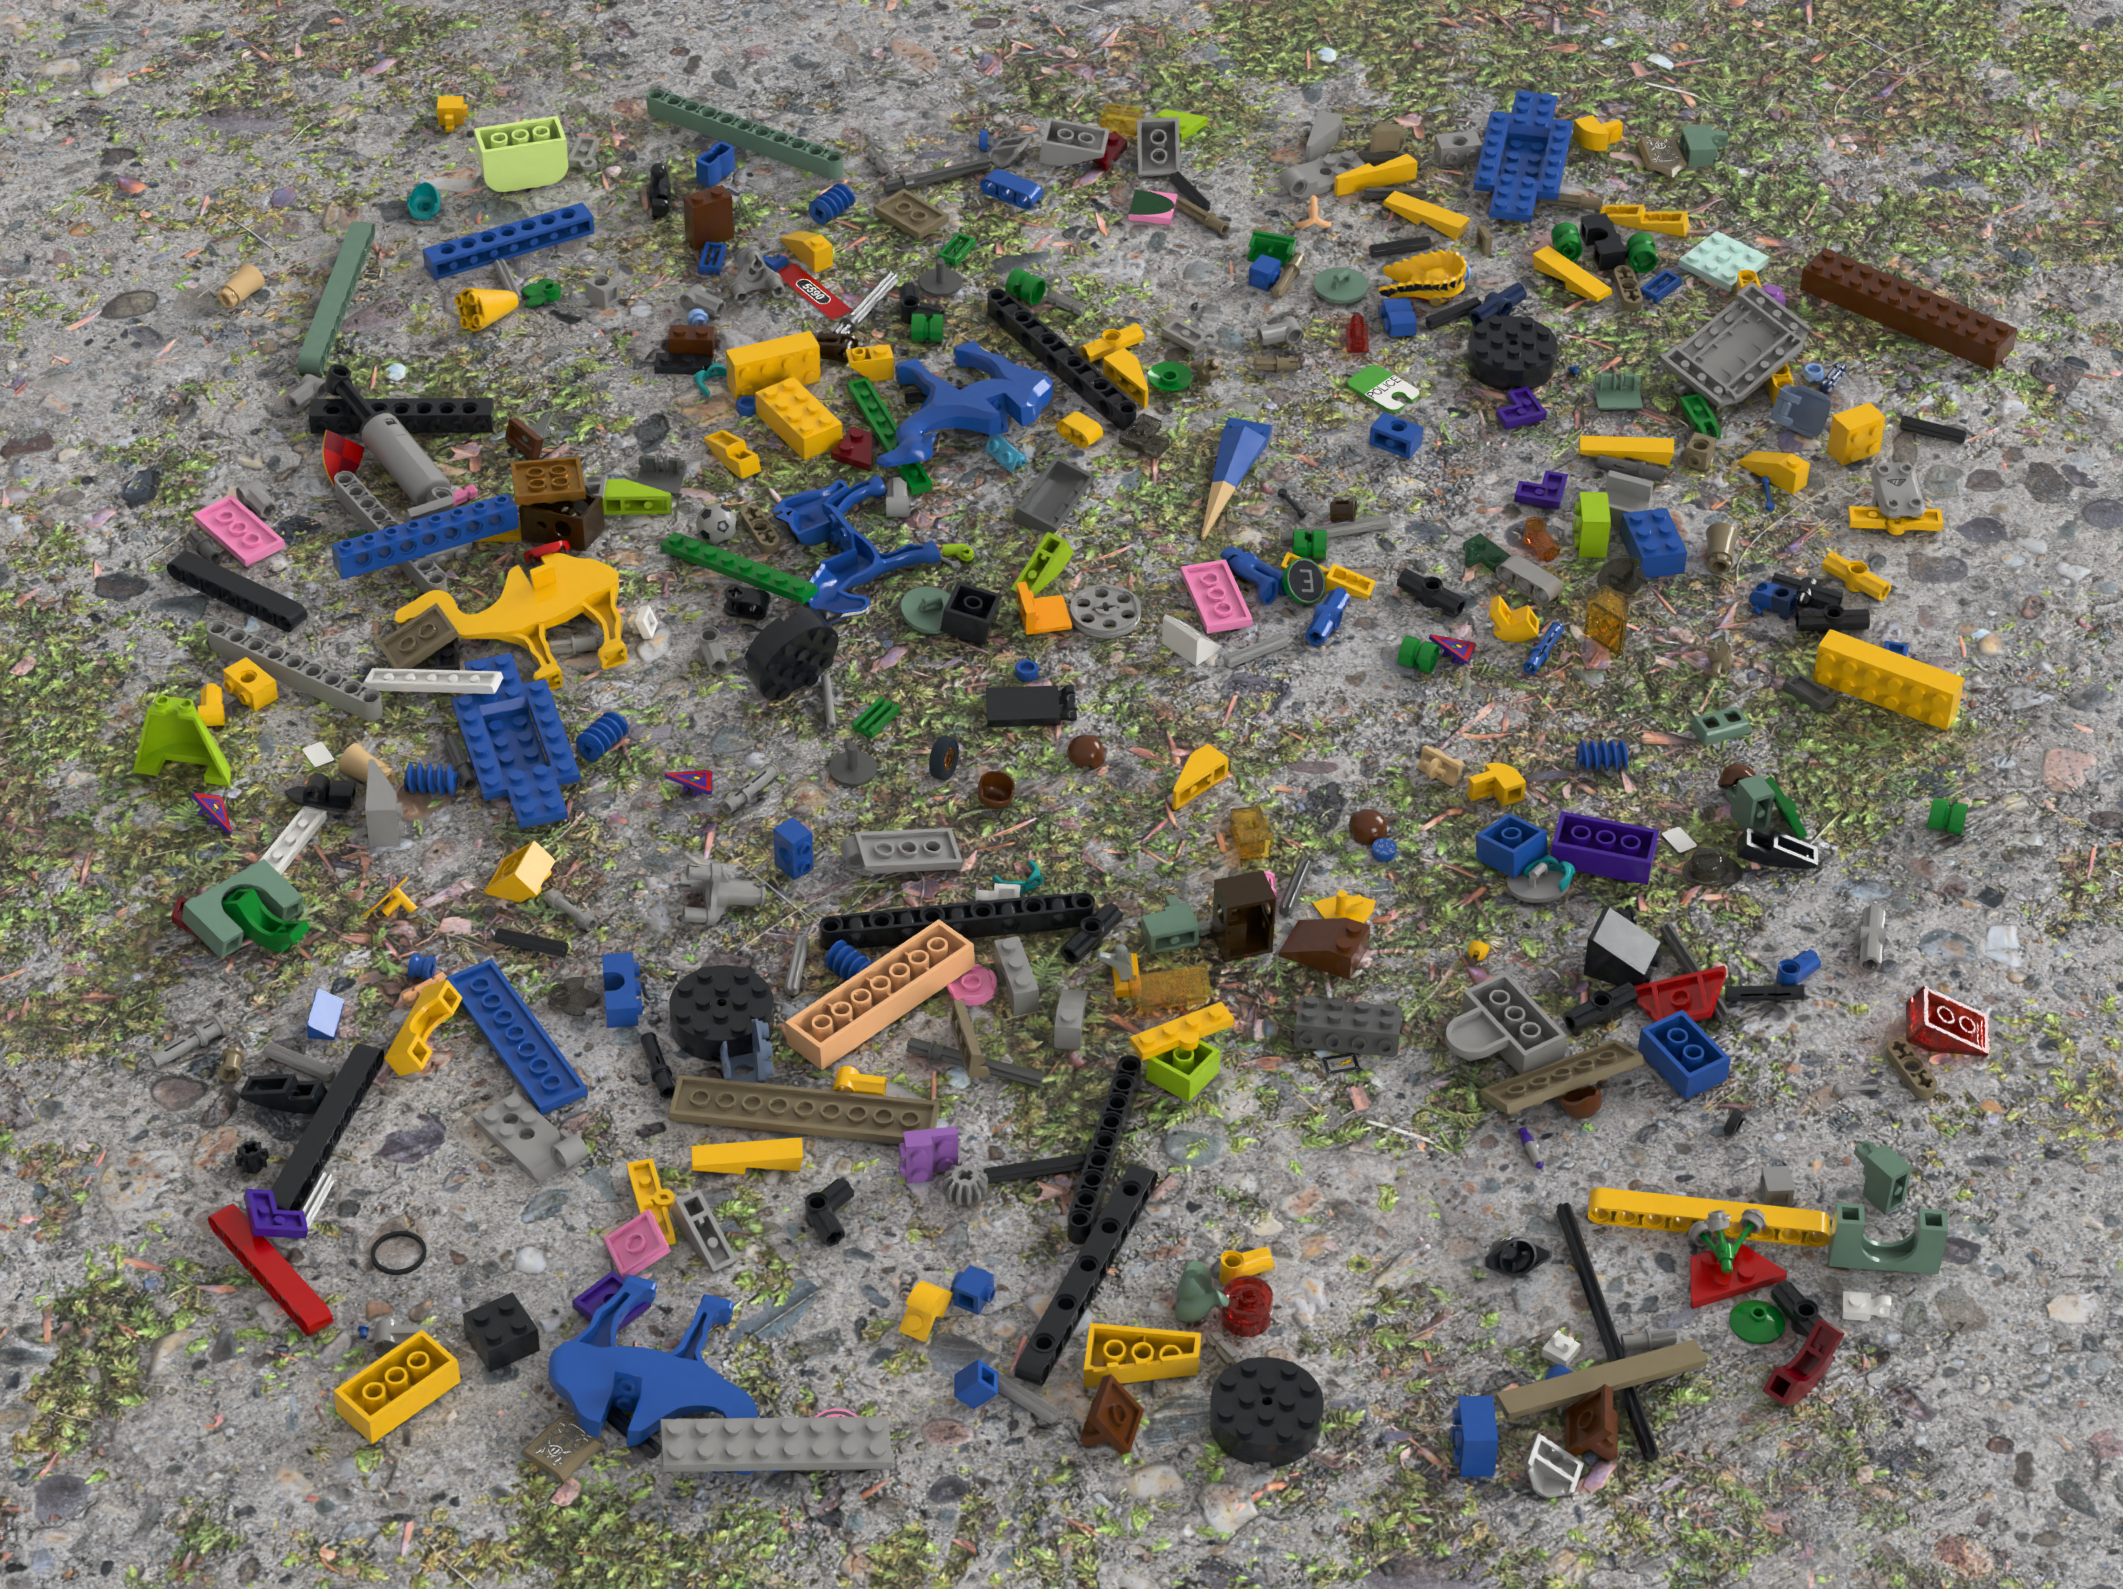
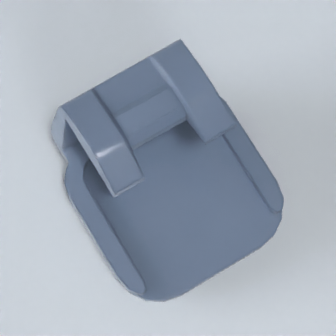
[1769,384,1832,437]
[720,1018,773,1083]

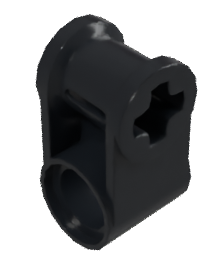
[724,585,771,620]

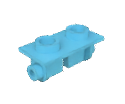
[984,434,1027,473]

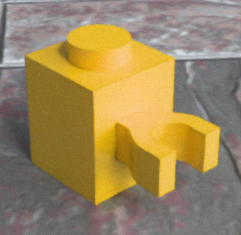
[437,96,468,132]

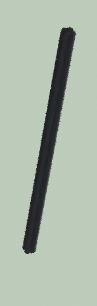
[1556,1202,1659,1462]

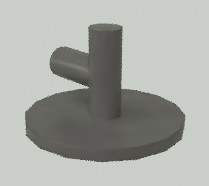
[919,258,963,297]
[829,741,878,786]

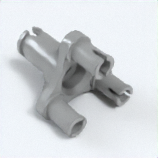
[728,245,786,304]
[678,863,766,926]

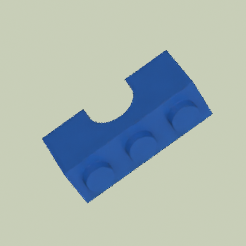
[602,952,643,1028]

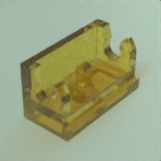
[1100,102,1146,137]

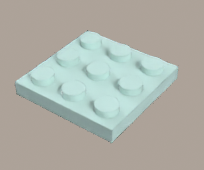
[1678,231,1769,293]

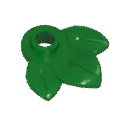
[521,279,562,307]

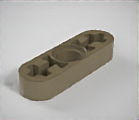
[1613,265,1643,312]
[741,505,780,554]
[1886,1038,1937,1100]

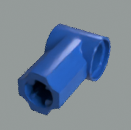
[1775,949,1821,985]

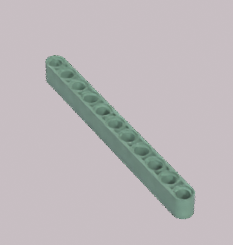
[646,88,843,179]
[297,221,375,375]

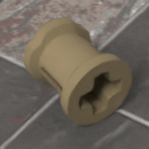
[218,1047,244,1082]

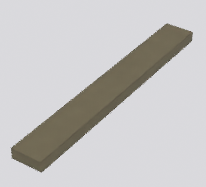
[1495,1339,1708,1420]

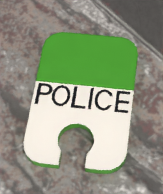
[1347,365,1420,413]

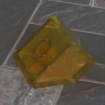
[1584,585,1628,656]

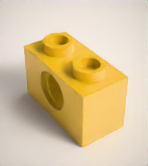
[223,657,278,711]

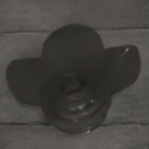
[547,977,600,1016]

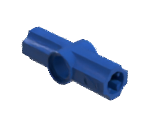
[1305,587,1350,646]

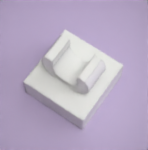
[628,605,658,640]
[1541,1330,1581,1367]

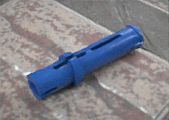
[1523,622,1565,675]

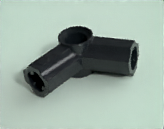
[899,282,945,324]
[805,1178,854,1247]

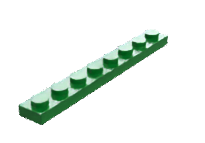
[847,377,933,496]
[660,532,818,604]

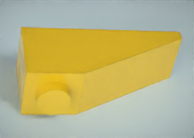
[780,230,833,273]
[1103,348,1149,408]
[1739,451,1810,495]
[1172,743,1229,810]

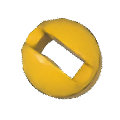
[1467,940,1490,961]

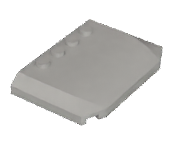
[1660,282,1810,408]

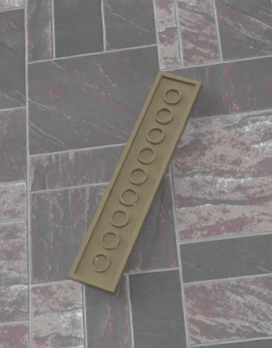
[669,1075,940,1144]

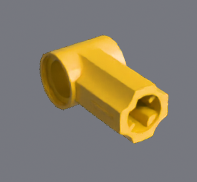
[198,683,225,727]
[833,1066,887,1096]
[1218,1247,1274,1287]

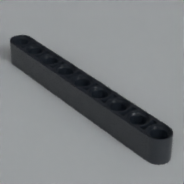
[271,1043,385,1211]
[1067,1055,1141,1245]

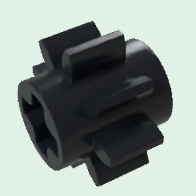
[235,1141,269,1174]

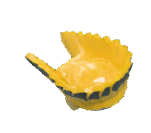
[1378,250,1467,307]

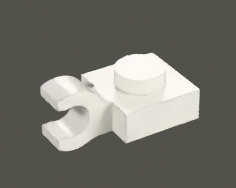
[976,883,1021,901]
[1842,1291,1891,1321]

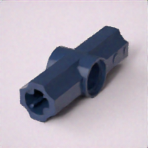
[1469,282,1527,327]

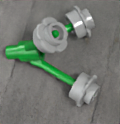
[1688,1209,1767,1273]

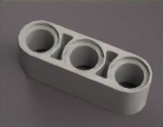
[1496,554,1563,605]

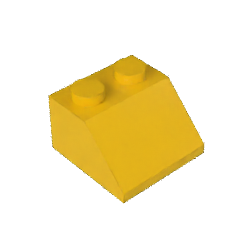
[484,841,555,903]

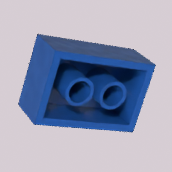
[1619,508,1687,579]
[1638,1010,1731,1100]

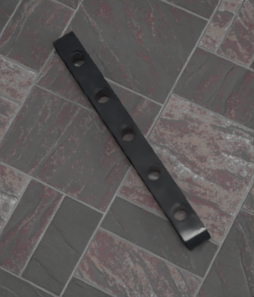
[987,289,1137,431]
[819,892,1095,950]
[1014,1163,1158,1387]

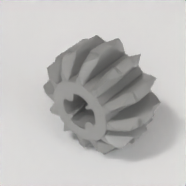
[942,1161,988,1206]

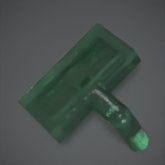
[1463,533,1511,573]

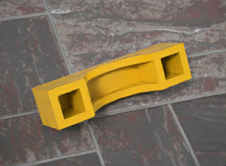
[384,980,463,1076]

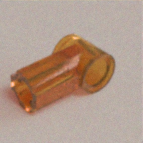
[1523,517,1560,563]

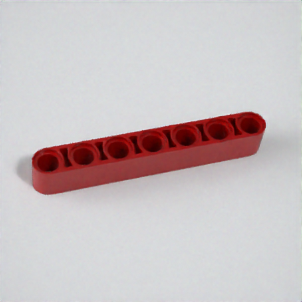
[208,1203,333,1337]

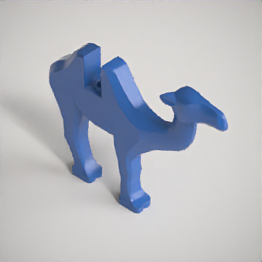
[876,340,1053,467]
[548,1275,783,1475]

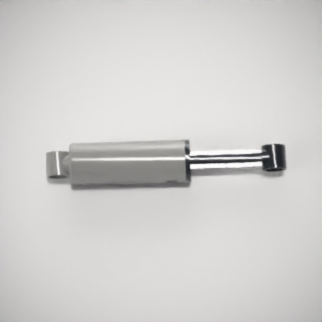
[324,364,454,506]

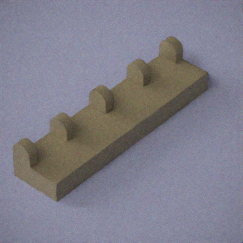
[950,1000,990,1078]

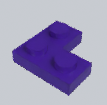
[1496,386,1547,429]
[1514,471,1568,509]
[243,1189,309,1238]

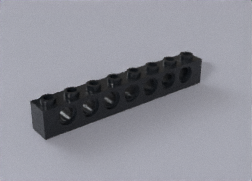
[309,398,495,434]

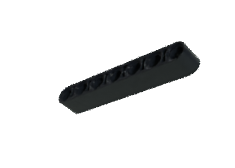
[166,550,308,633]

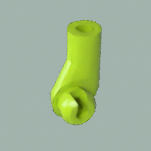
[942,543,974,562]

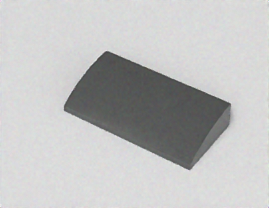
[1012,456,1096,532]

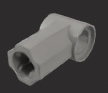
[679,284,726,318]
[1257,316,1304,346]
[285,374,329,413]
[886,477,909,518]
[236,479,278,520]
[698,626,729,674]
[373,1318,430,1356]

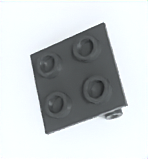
[636,454,687,495]

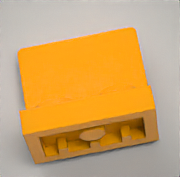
[1016,582,1072,635]

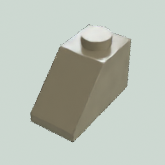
[1370,122,1406,153]

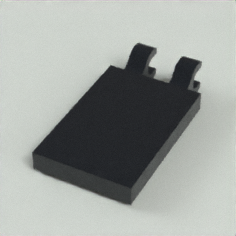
[986,685,1077,728]

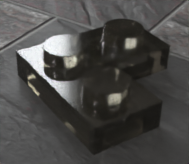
[1119,413,1169,459]

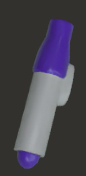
[1518,1127,1544,1169]

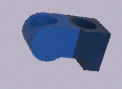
[1749,582,1797,620]

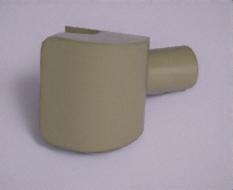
[1190,357,1224,383]
[1707,641,1732,678]

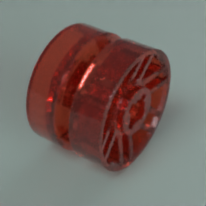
[1221,1276,1273,1337]

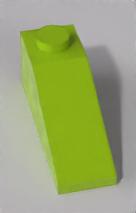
[603,479,672,515]
[1011,532,1074,597]

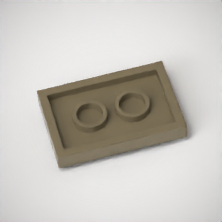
[873,188,949,240]
[377,603,460,669]

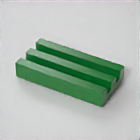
[937,233,976,268]
[852,696,900,739]

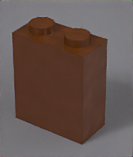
[683,185,734,250]

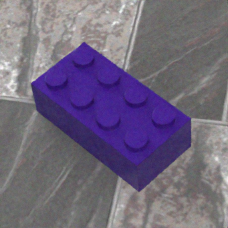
[1549,811,1660,885]

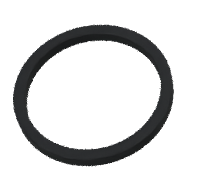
[371,1231,427,1275]

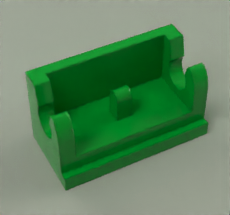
[1247,230,1296,268]

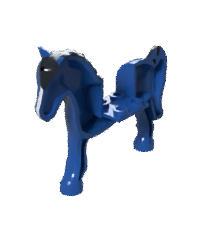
[773,475,941,625]

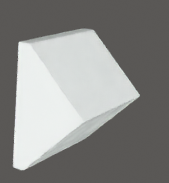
[1162,614,1222,666]

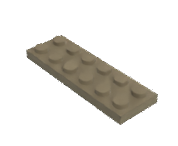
[1480,1040,1644,1115]

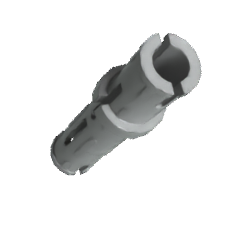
[720,763,780,815]

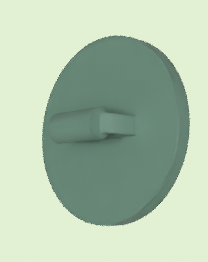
[1314,267,1368,304]
[900,587,951,634]

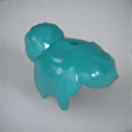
[407,182,441,222]

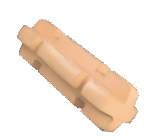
[401,972,447,1007]

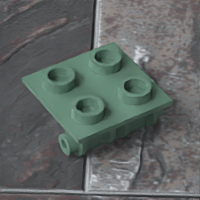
[1593,373,1643,410]

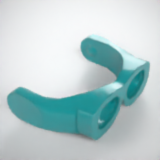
[693,363,727,397]
[1524,855,1575,891]
[992,859,1043,895]

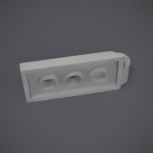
[1278,150,1365,200]
[840,828,963,873]
[473,1092,588,1184]

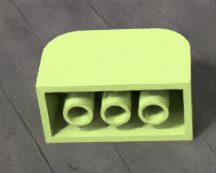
[474,116,568,192]

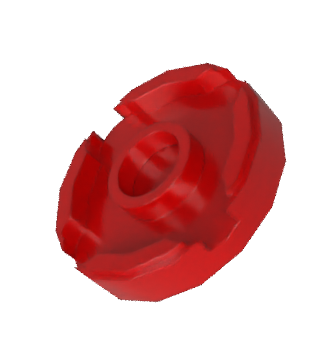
[523,540,571,564]

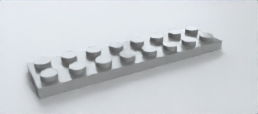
[660,1417,893,1472]

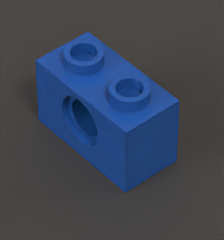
[1369,412,1423,459]
[773,817,813,880]

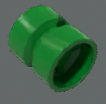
[1551,222,1583,262]
[1626,233,1658,273]
[1005,268,1046,305]
[911,313,944,343]
[1292,529,1327,560]
[1397,635,1440,674]
[1927,797,1968,836]

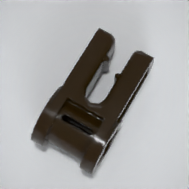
[817,333,859,363]
[1330,496,1357,523]

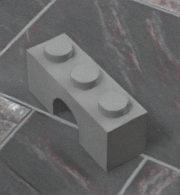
[994,936,1039,1016]

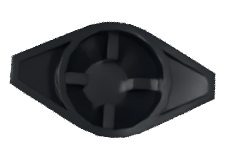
[1485,1236,1552,1277]

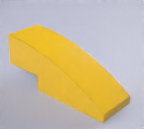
[704,430,762,479]

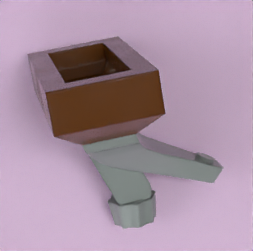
[504,411,555,460]

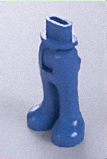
[1220,546,1287,605]

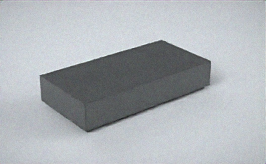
[1782,672,1836,713]

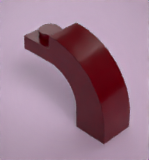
[1762,1319,1845,1406]

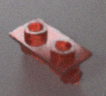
[1346,313,1369,353]

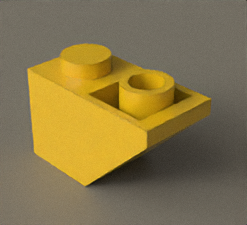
[846,344,894,382]

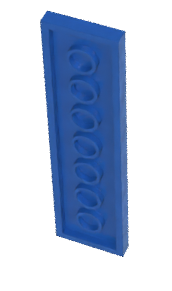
[445,959,588,1115]

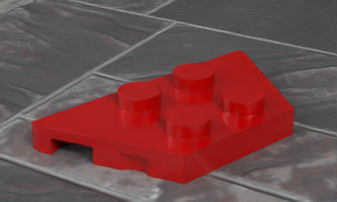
[1634,965,1727,1023]
[1690,1243,1787,1309]

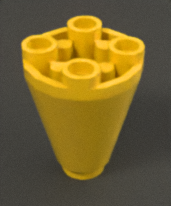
[455,288,519,332]

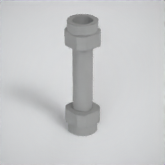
[544,889,598,931]

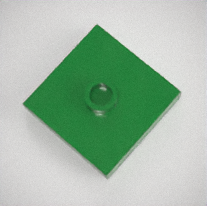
[1765,776,1808,840]

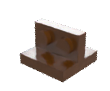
[1079,1374,1144,1455]
[1565,1384,1618,1462]

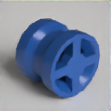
[408,952,436,981]

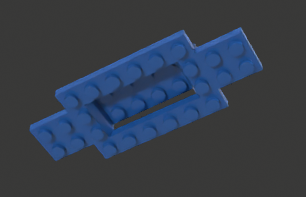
[1473,90,1573,223]
[451,653,581,829]

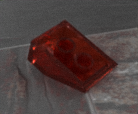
[1906,986,1989,1057]

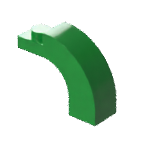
[222,888,310,953]

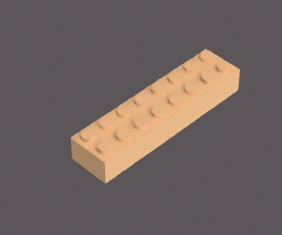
[785,919,975,1070]

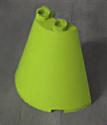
[133,695,231,786]

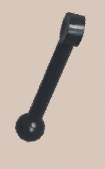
[1278,489,1307,518]

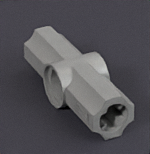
[1858,904,1886,973]

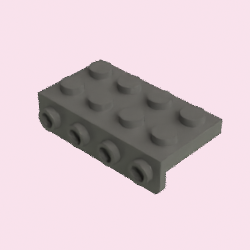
[1294,996,1402,1057]

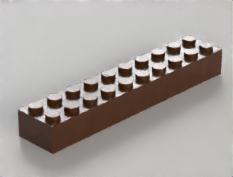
[1800,248,2017,371]

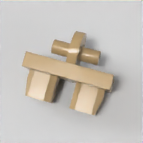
[1416,745,1464,787]

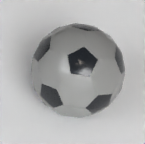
[696,503,738,544]

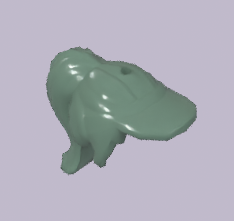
[1175,1259,1230,1323]

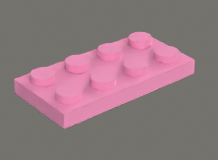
[193,495,285,567]
[1181,559,1253,634]

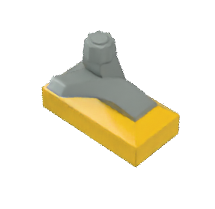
[1096,944,1141,998]

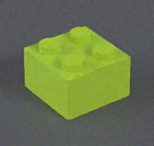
[1572,492,1611,558]
[1146,1039,1220,1102]

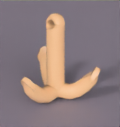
[1294,195,1332,229]

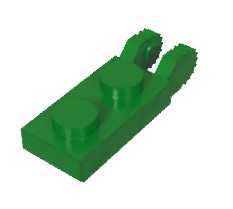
[1678,394,1721,440]

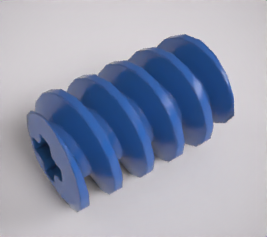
[809,183,855,225]
[576,711,629,762]
[1575,740,1628,771]
[404,761,458,796]
[825,940,874,981]

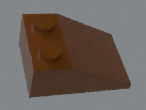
[1279,918,1371,980]

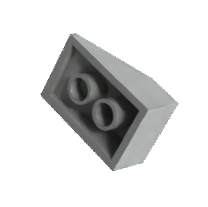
[1137,117,1180,177]
[1039,118,1110,166]
[365,759,405,847]

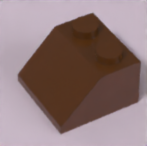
[668,325,717,358]

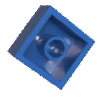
[1476,813,1548,878]
[1450,1396,1499,1477]

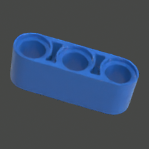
[980,169,1043,210]

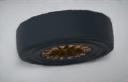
[929,736,959,780]

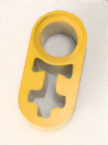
[1056,411,1103,449]

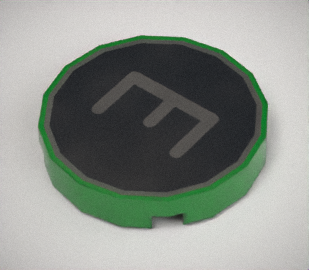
[1282,558,1326,605]

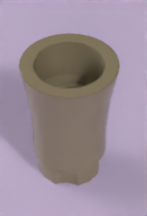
[1706,522,1738,575]

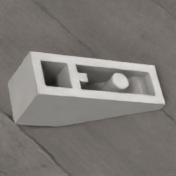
[1305,111,1345,163]
[1054,989,1088,1050]
[669,1189,737,1273]

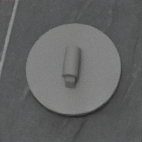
[1507,862,1570,903]

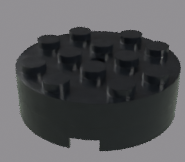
[1467,316,1558,391]
[743,607,838,701]
[669,965,774,1061]
[1210,1357,1324,1467]

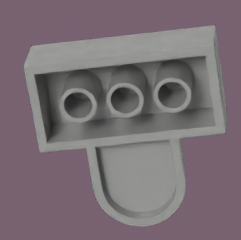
[1445,972,1567,1075]

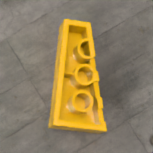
[1083,1323,1201,1388]

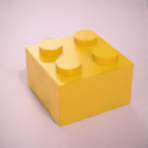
[1827,402,1886,466]

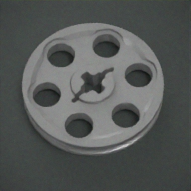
[1070,584,1141,639]

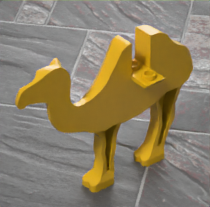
[395,553,628,691]

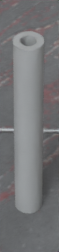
[821,674,836,730]

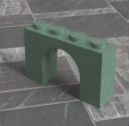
[182,859,303,959]
[1828,1202,1948,1274]

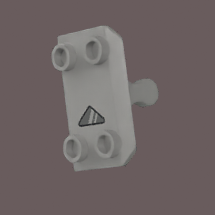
[1870,462,1926,519]

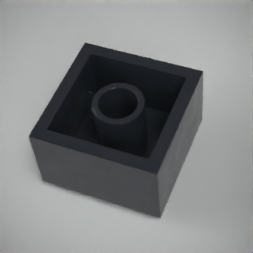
[940,581,1002,645]
[463,1292,540,1372]

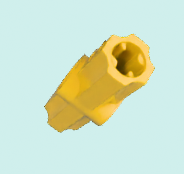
[1079,323,1144,363]
[1821,551,1891,602]

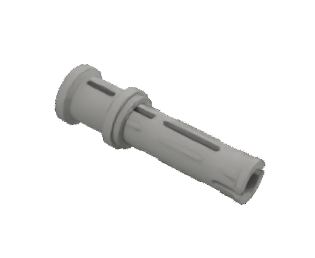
[148,1014,227,1070]

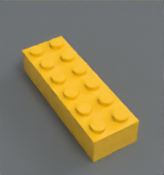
[1813,629,1965,731]

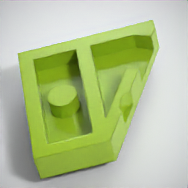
[1151,109,1208,141]

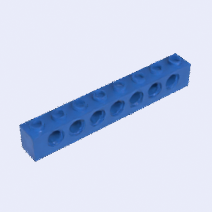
[423,202,594,280]
[331,493,519,580]

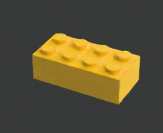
[726,331,821,401]
[755,377,843,461]
[333,1329,461,1444]

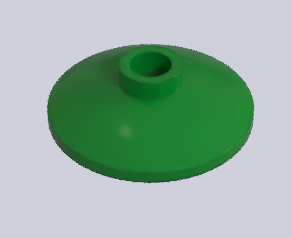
[1148,362,1192,391]
[1729,1300,1785,1345]

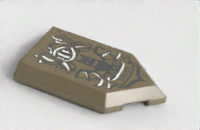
[1636,136,1688,180]
[521,1415,602,1482]

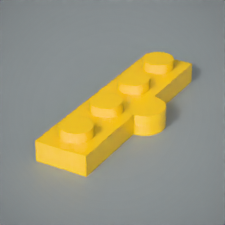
[1848,506,1943,535]
[1130,1002,1234,1061]
[626,1158,676,1245]

